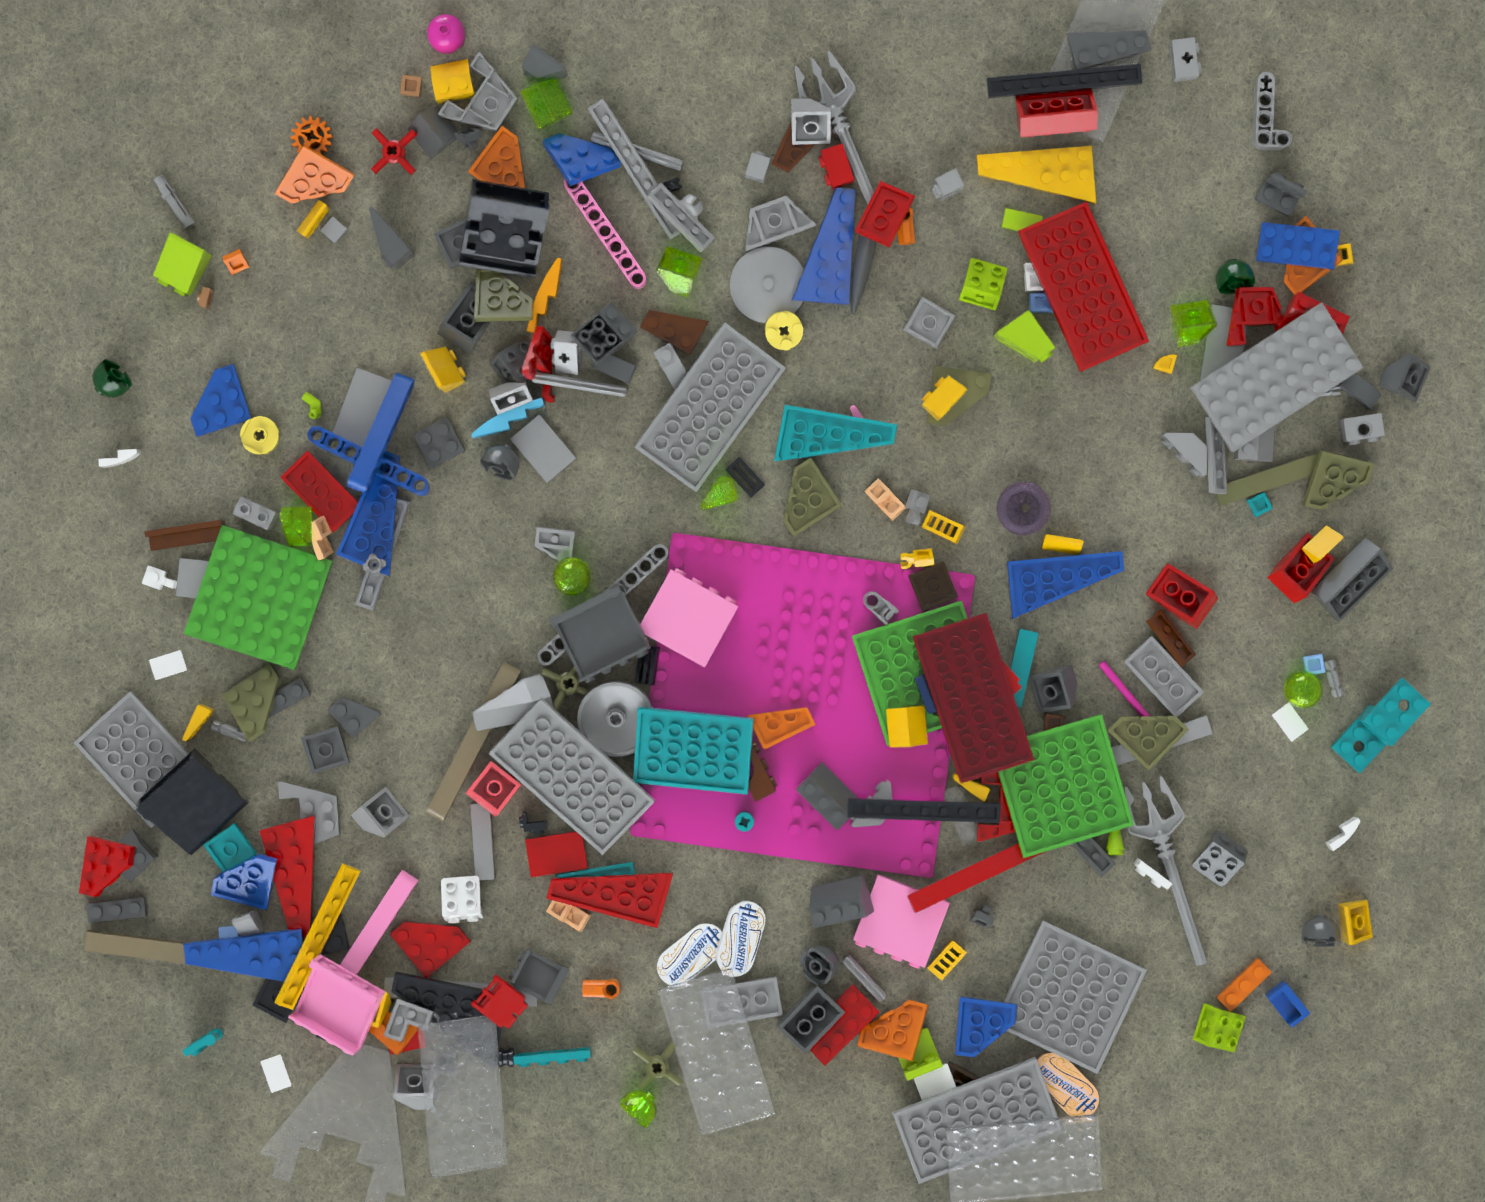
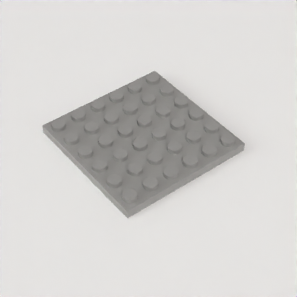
[1003,920,1147,1074]

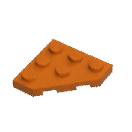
[468,126,525,188]
[275,144,354,204]
[1284,216,1343,295]
[857,1000,929,1062]

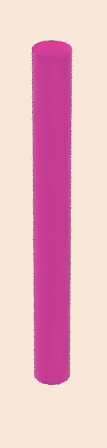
[1098,661,1150,716]

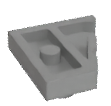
[535,526,575,568]

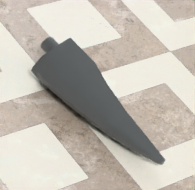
[851,236,877,314]

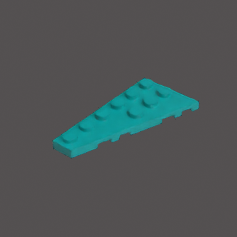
[774,405,898,462]

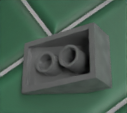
[369,206,415,270]
[437,282,492,354]

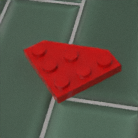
[79,836,136,897]
[390,921,471,978]

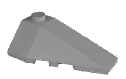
[472,674,553,731]

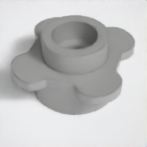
[363,554,386,577]

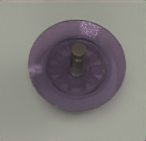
[996,482,1051,536]

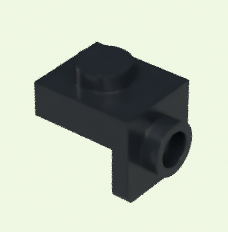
[519,811,548,834]

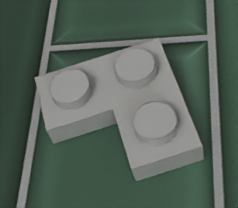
[384,999,434,1042]

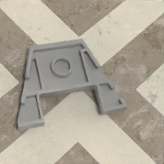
[438,52,517,132]
[278,781,340,844]

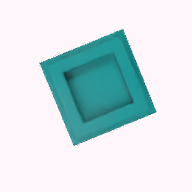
[1246,491,1273,517]

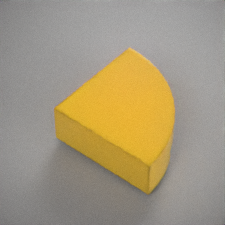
[1153,354,1177,374]

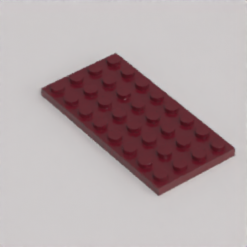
[912,613,1034,784]

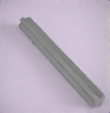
[591,131,683,171]
[532,372,626,397]

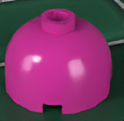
[427,14,466,54]

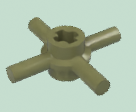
[541,665,590,711]
[632,1041,683,1092]

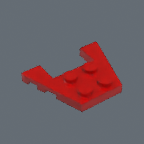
[1227,287,1283,346]
[522,326,555,402]
[976,772,1015,842]

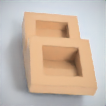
[865,478,906,521]
[311,515,333,560]
[546,900,591,932]

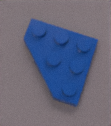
[542,133,621,186]
[190,364,252,437]
[211,854,277,910]
[955,997,1018,1057]

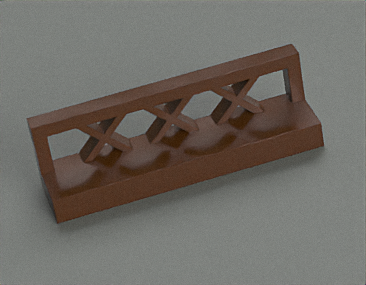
[144,520,226,551]

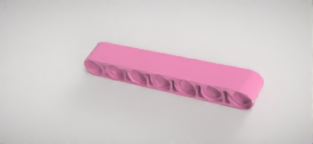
[564,179,647,289]
[340,870,418,975]

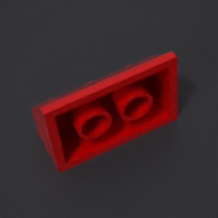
[1278,292,1350,335]

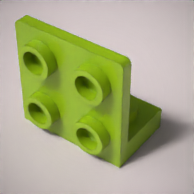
[959,258,1007,311]
[1192,1003,1246,1052]
[899,1027,943,1081]

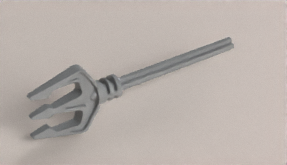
[795,51,874,206]
[1125,776,1207,966]

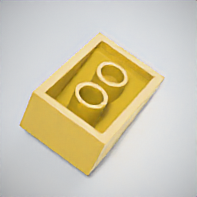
[420,347,466,393]

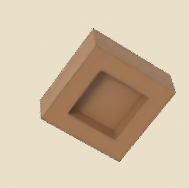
[400,75,422,98]
[197,287,214,309]

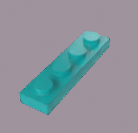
[513,1047,592,1067]

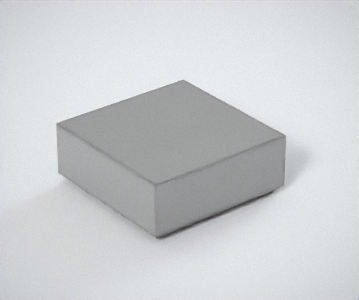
[320,216,348,244]

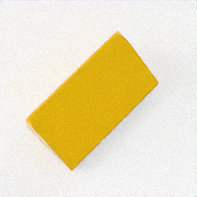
[297,200,330,239]
[1301,525,1344,563]
[1042,534,1084,555]

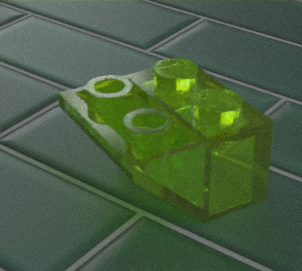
[520,78,573,130]

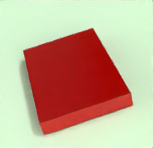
[855,181,915,248]
[525,831,588,877]

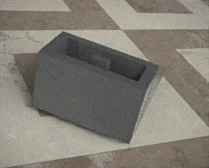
[570,302,637,364]

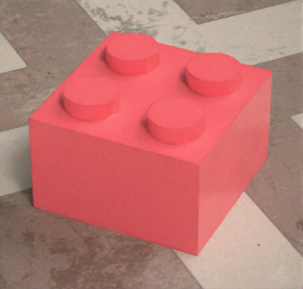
[465,761,521,817]

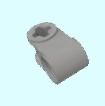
[862,591,899,625]

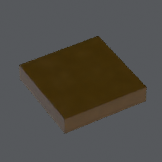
[908,561,958,611]

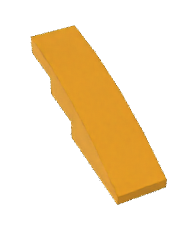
[527,258,562,334]

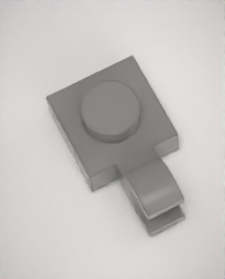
[905,489,930,525]

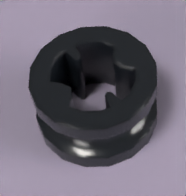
[663,178,682,192]

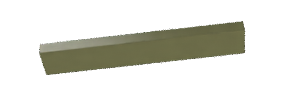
[1215,453,1319,506]

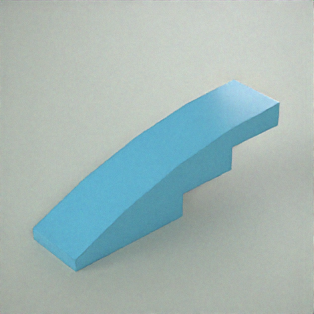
[471,398,545,439]

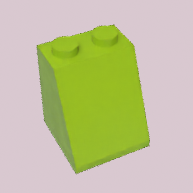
[153,232,212,296]
[993,310,1055,363]

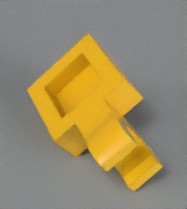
[900,548,934,569]

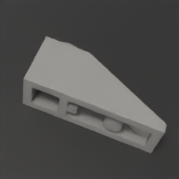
[653,343,687,390]

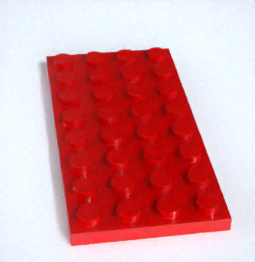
[1017,201,1149,372]

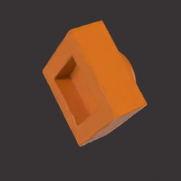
[223,249,249,275]

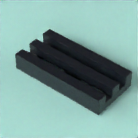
[725,457,765,498]
[635,646,660,685]

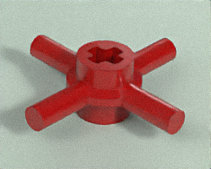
[371,128,417,175]

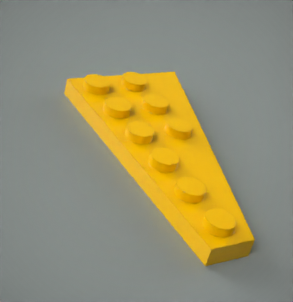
[976,146,1096,204]

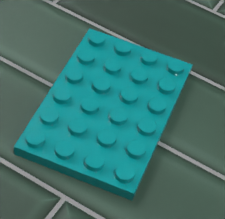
[633,707,754,794]

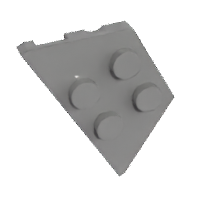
[746,196,816,252]

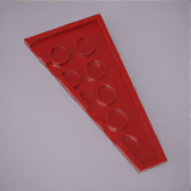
[259,815,316,938]
[546,872,673,928]

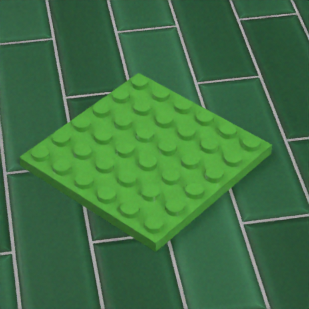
[184,525,333,670]
[852,601,967,746]
[998,714,1134,858]

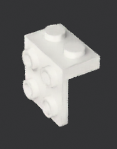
[441,876,484,923]

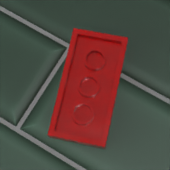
[280,451,358,533]
[810,984,880,1066]

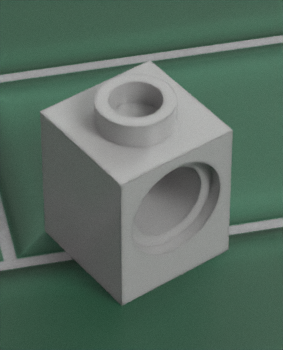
[745,151,770,183]

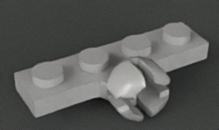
[646,183,714,253]

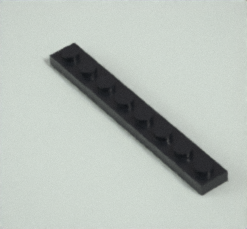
[986,64,1142,98]
[847,798,1001,823]

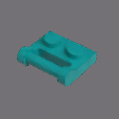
[182,1028,223,1057]

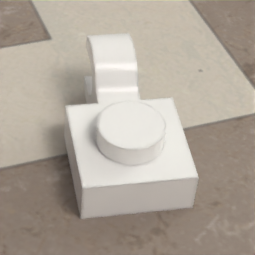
[142,566,177,590]

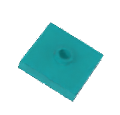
[203,822,258,872]

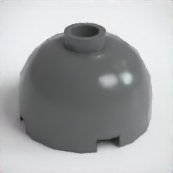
[479,444,519,481]
[1302,915,1341,947]
[800,945,839,985]

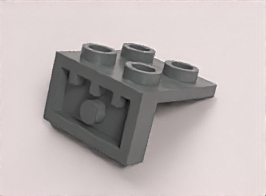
[1255,173,1307,217]
[490,337,540,383]

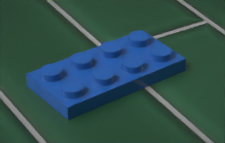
[1256,222,1340,270]

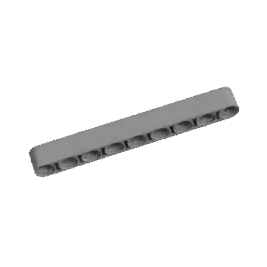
[537,544,669,665]

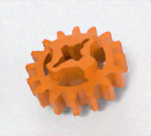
[290,116,333,155]

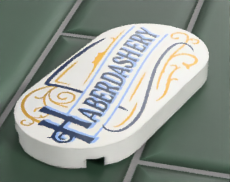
[716,901,765,977]
[657,923,722,986]

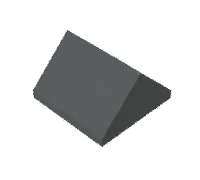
[407,105,457,159]

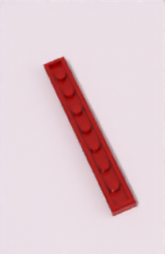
[907,843,1044,913]

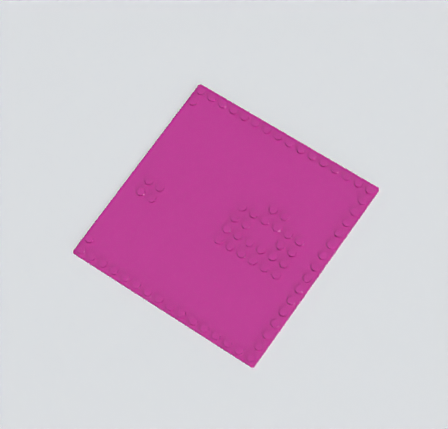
[630,533,975,878]

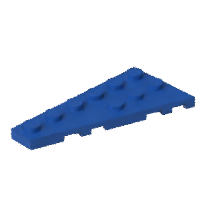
[792,188,855,305]
[336,451,400,577]
[1007,551,1124,619]
[183,928,307,985]

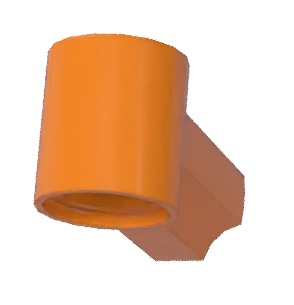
[897,207,915,245]
[582,979,622,999]

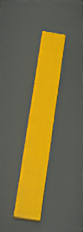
[275,863,361,1010]

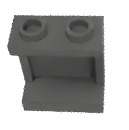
[509,948,569,1005]

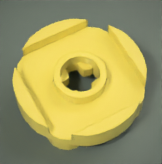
[765,311,803,350]
[240,416,280,455]

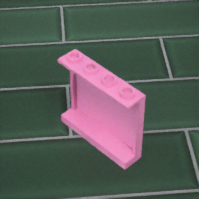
[640,568,738,667]
[852,874,950,969]
[288,954,385,1056]

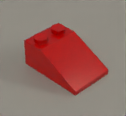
[1267,533,1335,604]
[1146,563,1219,630]

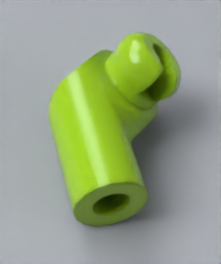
[301,392,322,419]

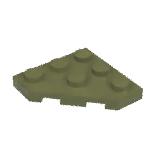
[474,268,533,322]
[927,366,991,426]
[1302,450,1374,510]
[783,458,842,537]
[222,663,281,742]
[1107,716,1189,771]

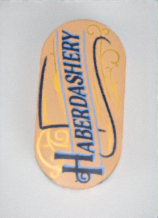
[1037,1052,1099,1118]

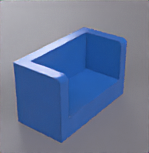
[1265,981,1310,1028]

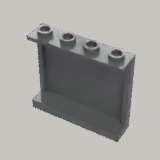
[549,585,651,683]

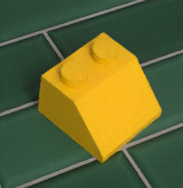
[430,59,475,104]
[921,375,967,421]

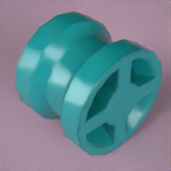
[735,811,754,832]

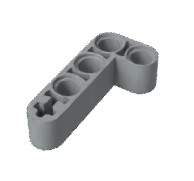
[1252,72,1292,151]

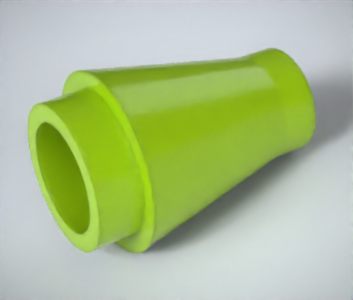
[1106,829,1125,856]

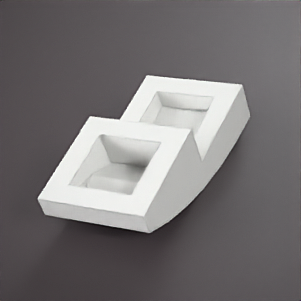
[99,449,141,467]
[1325,817,1360,851]

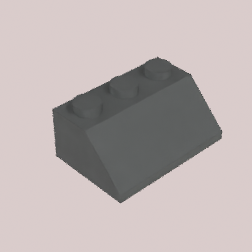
[795,762,858,830]
[809,875,874,928]
[777,984,845,1054]

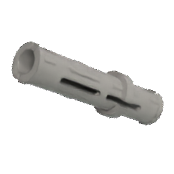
[153,175,195,230]

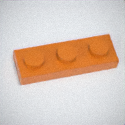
[1216,958,1272,1012]

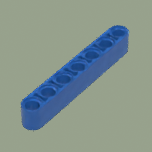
[347,373,415,493]
[307,426,430,496]

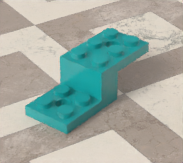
[1331,678,1431,773]

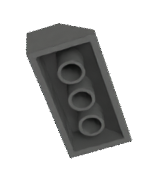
[1311,538,1393,622]

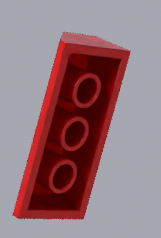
[1015,89,1098,137]

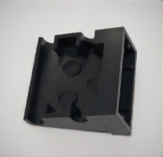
[459,179,549,278]
[136,748,249,855]

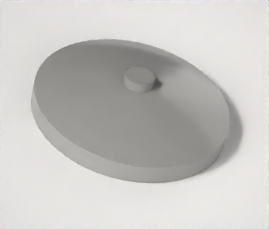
[730,247,804,324]
[577,680,653,757]

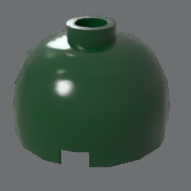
[1216,259,1255,294]
[92,359,132,398]

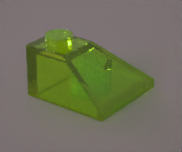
[656,246,703,298]
[1170,300,1217,347]
[700,476,739,511]
[280,507,312,547]

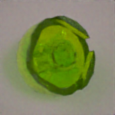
[553,557,591,596]
[1283,670,1323,708]
[619,1090,657,1128]

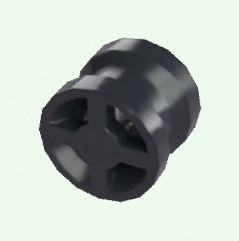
[497,1048,514,1067]

